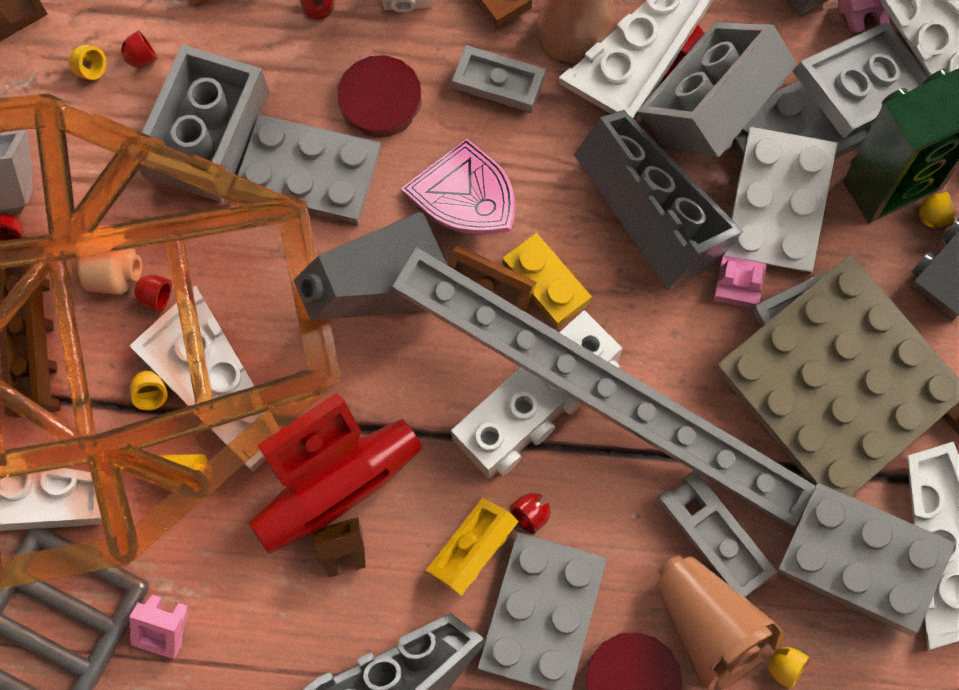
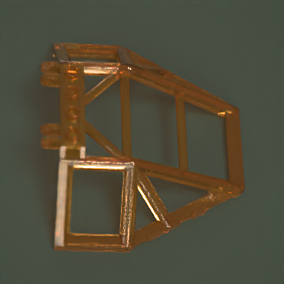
[0,94,341,590]

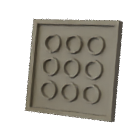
[713,254,959,496]

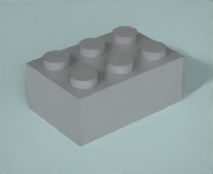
[637,22,797,157]
[131,44,270,203]
[778,482,956,637]

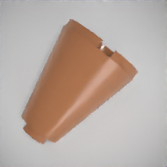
[537,0,620,67]
[657,556,785,690]

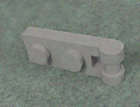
[657,471,777,597]

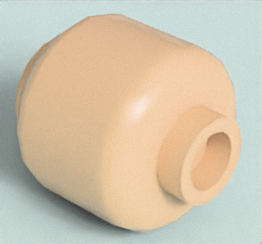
[72,236,142,295]

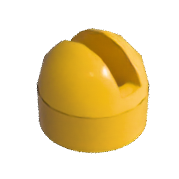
[68,45,106,80]
[919,191,954,228]
[130,371,168,411]
[768,647,810,690]

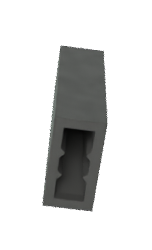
[293,213,447,321]

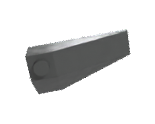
[303,613,485,690]

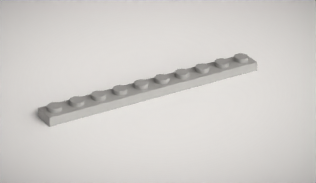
[391,247,815,527]

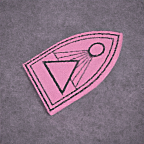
[401,138,516,235]

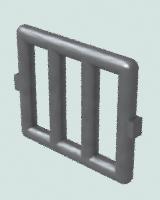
[0,528,149,690]

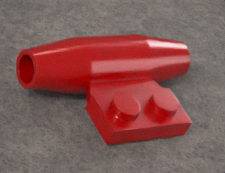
[249,392,423,554]

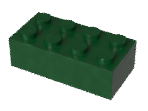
[843,68,959,224]

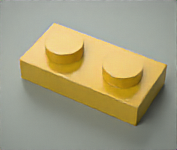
[502,232,592,328]
[426,497,519,596]

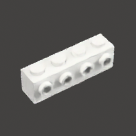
[451,310,622,480]

